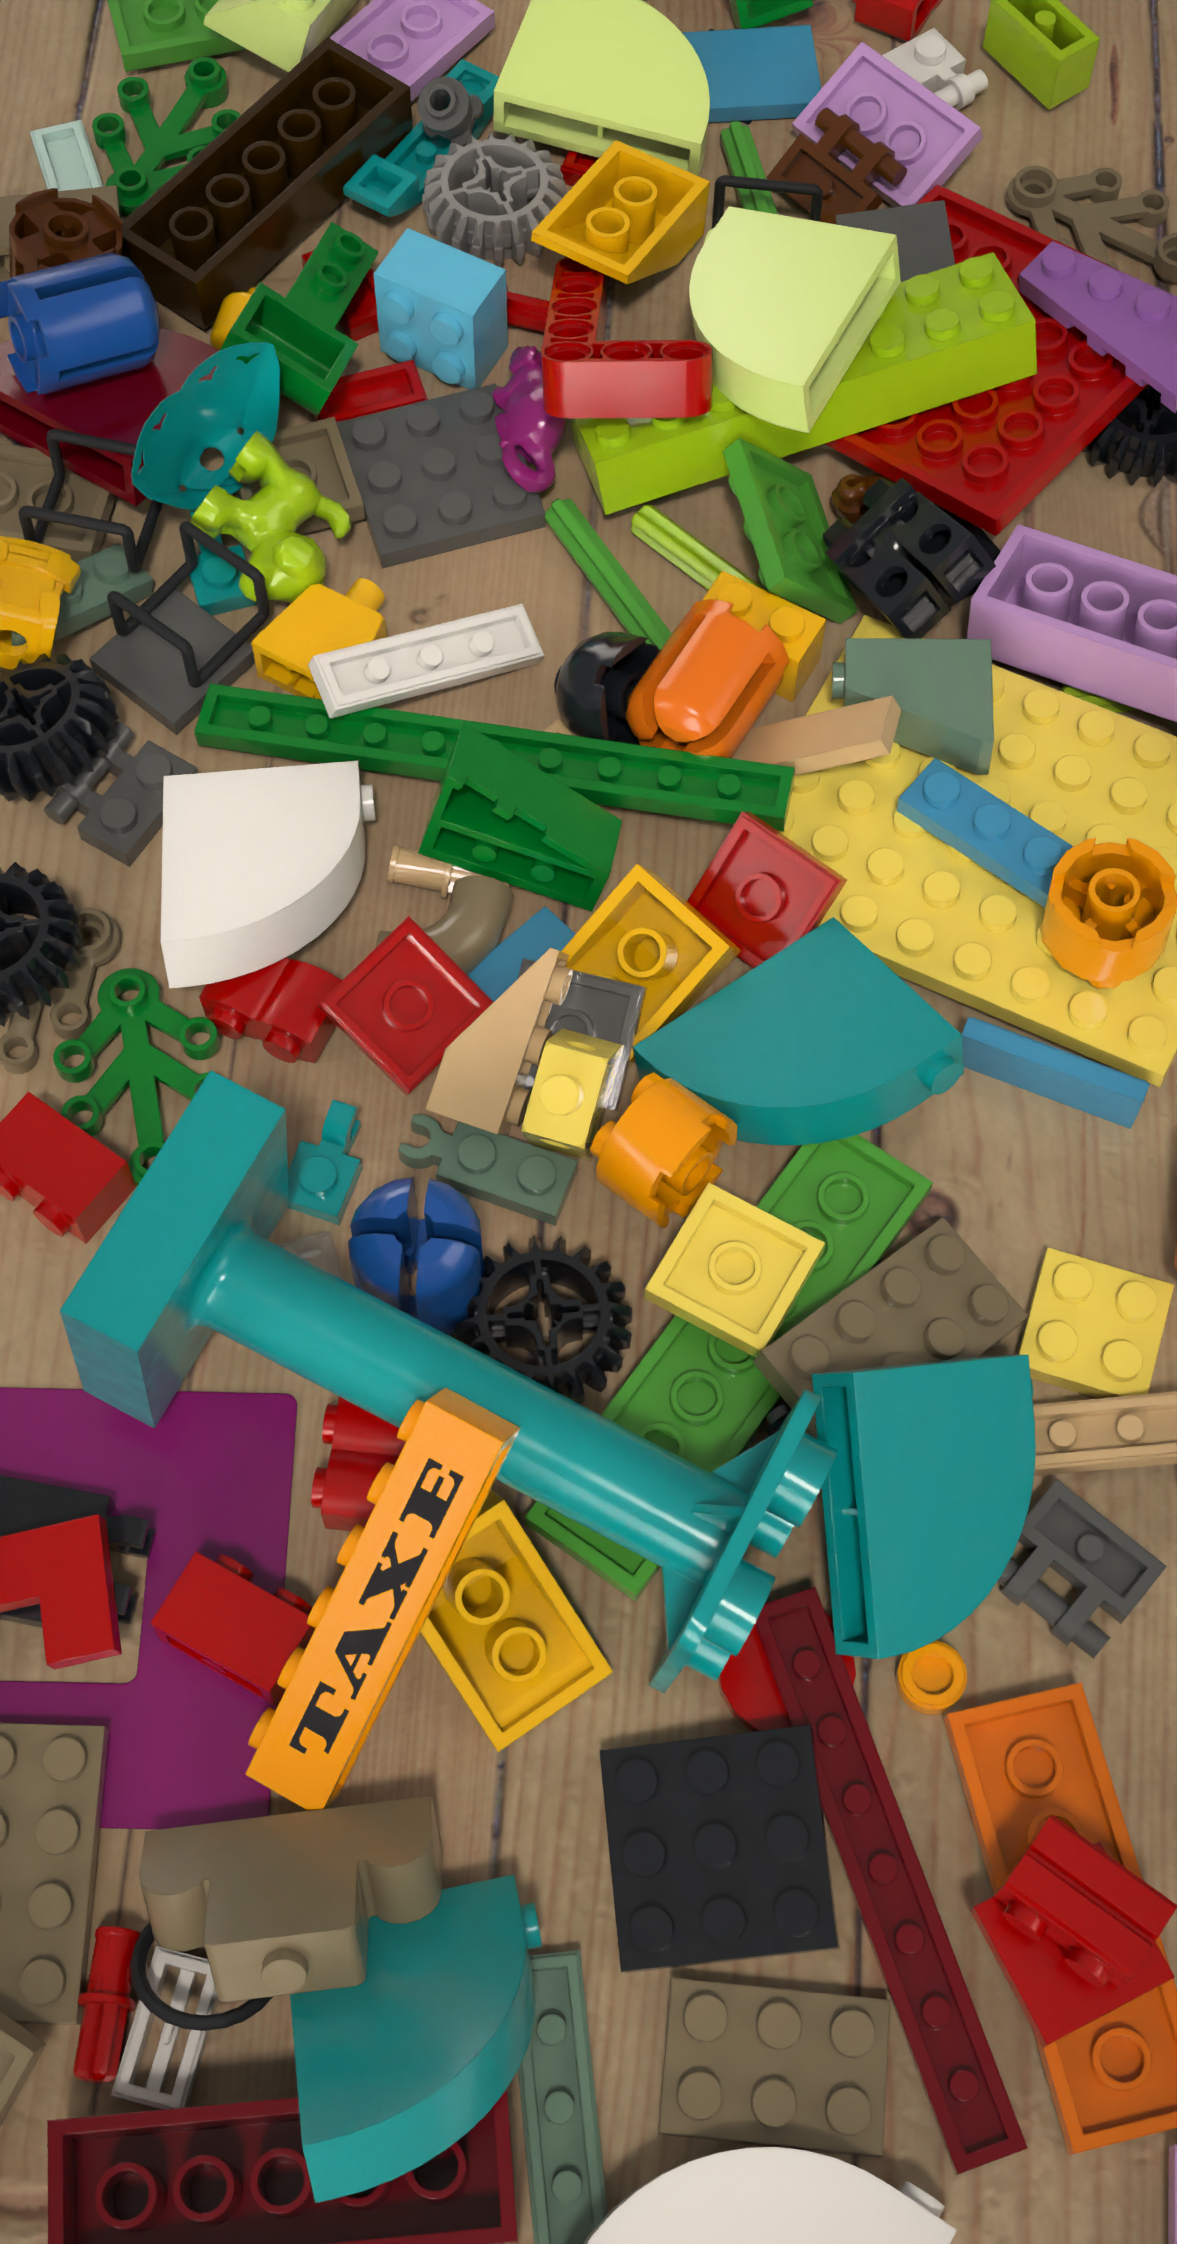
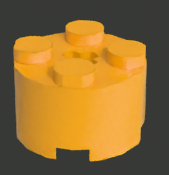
[1042,838,1177,989]
[590,1072,738,1228]

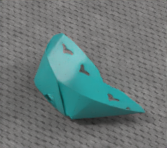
[131,342,280,510]

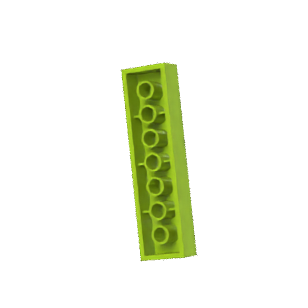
[569,252,1037,515]

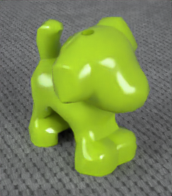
[190,431,351,603]

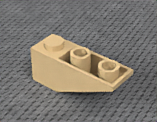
[425,948,573,1135]

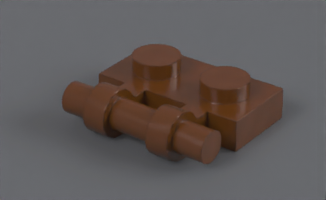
[766,107,907,224]

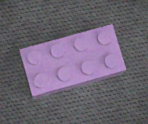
[967,524,1177,722]

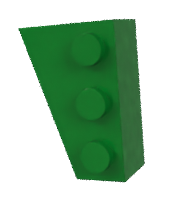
[418,722,622,911]

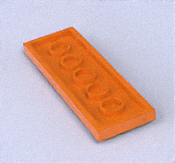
[944,1682,1177,2156]

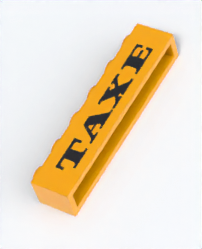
[245,1387,521,1811]

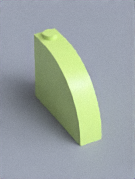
[493,0,710,177]
[689,206,901,433]

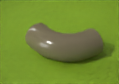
[375,875,513,975]

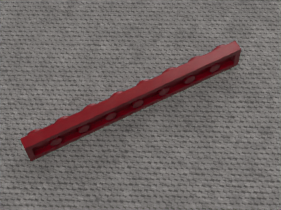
[754,1587,1028,2175]

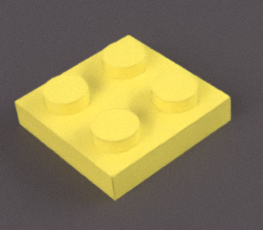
[644,1183,825,1358]
[1017,1247,1174,1399]

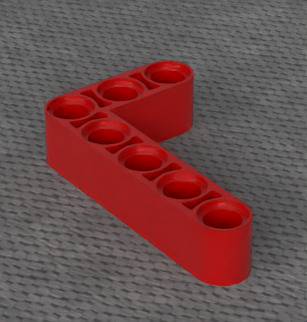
[541,257,713,418]

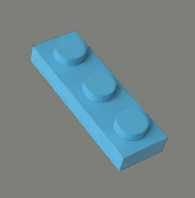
[897,758,1074,908]

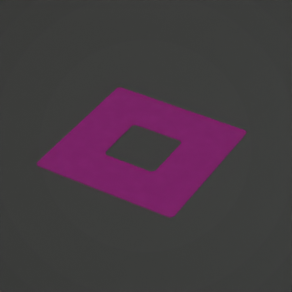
[0,1387,297,1830]

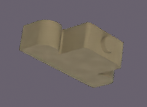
[139,1796,442,2002]

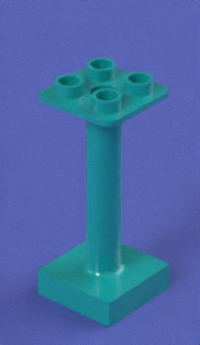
[60,1070,838,1693]

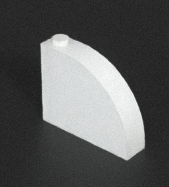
[161,761,376,989]
[583,2147,957,2244]

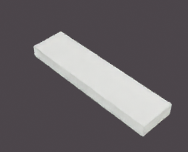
[308,604,545,719]

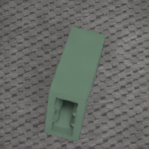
[832,638,994,774]

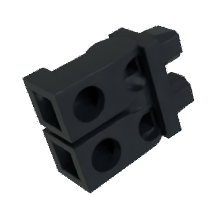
[823,477,996,639]

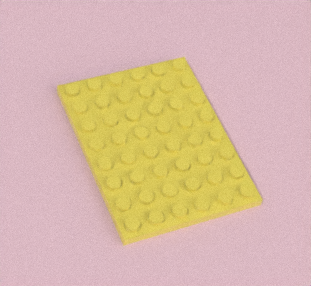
[778,615,1177,1087]

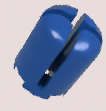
[0,252,160,395]
[348,1177,484,1336]

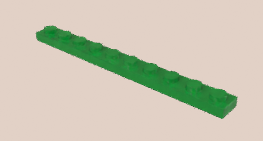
[194,683,795,832]

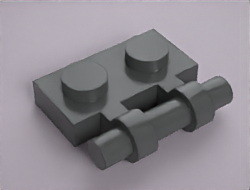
[44,721,198,867]
[998,1480,1167,1659]

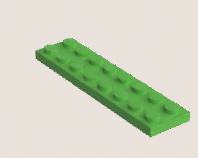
[525,1134,933,1602]

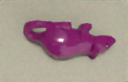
[492,345,568,493]

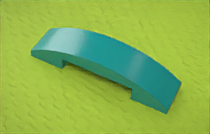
[343,59,499,217]

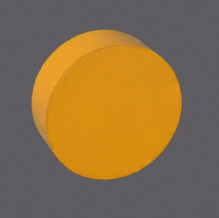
[895,1641,967,1715]

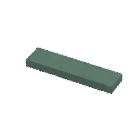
[518,1950,608,2244]

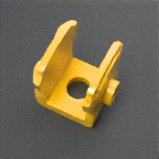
[0,536,81,670]

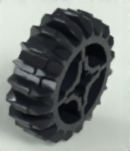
[1082,384,1177,488]
[0,653,119,802]
[0,862,84,1027]
[454,1235,632,1405]

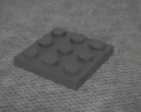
[336,383,546,569]

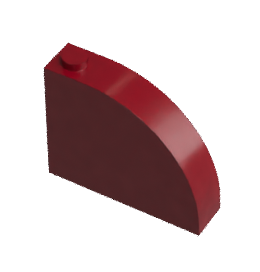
[0,328,220,506]

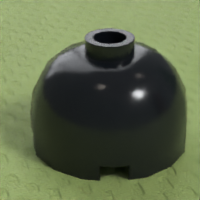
[554,632,660,745]

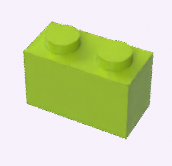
[982,0,1100,110]

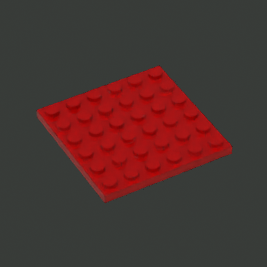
[825,184,1148,536]

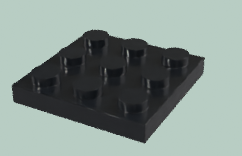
[599,1725,840,1973]

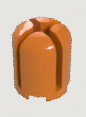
[626,599,789,758]

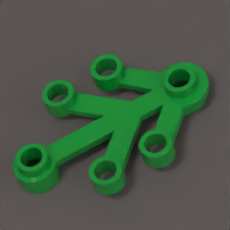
[92,57,241,217]
[53,968,220,1188]

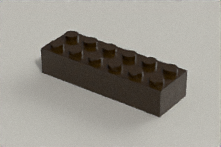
[122,37,413,330]

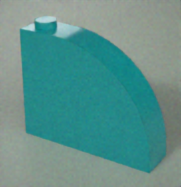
[633,917,964,1145]
[812,1355,1036,1659]
[290,1875,542,2203]

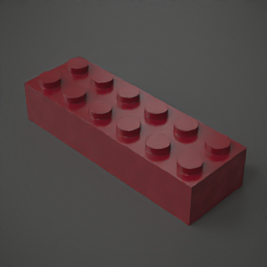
[47,2088,519,2244]

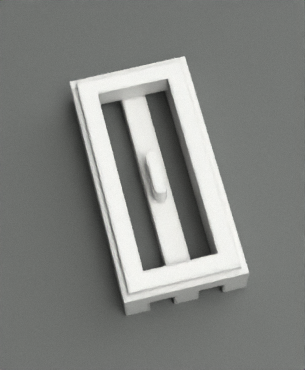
[111,1946,219,2110]

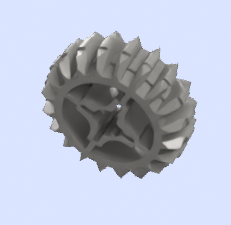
[422,132,568,267]

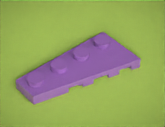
[1019,241,1177,413]

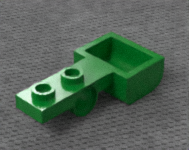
[220,222,379,416]

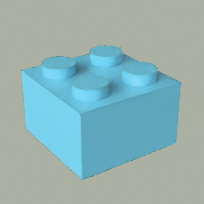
[374,228,508,390]

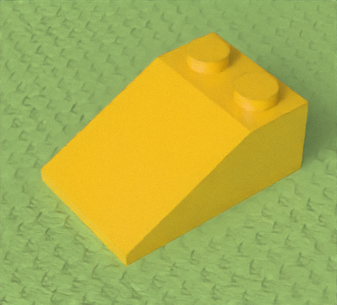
[531,140,710,285]
[561,864,742,1068]
[419,1490,613,1752]

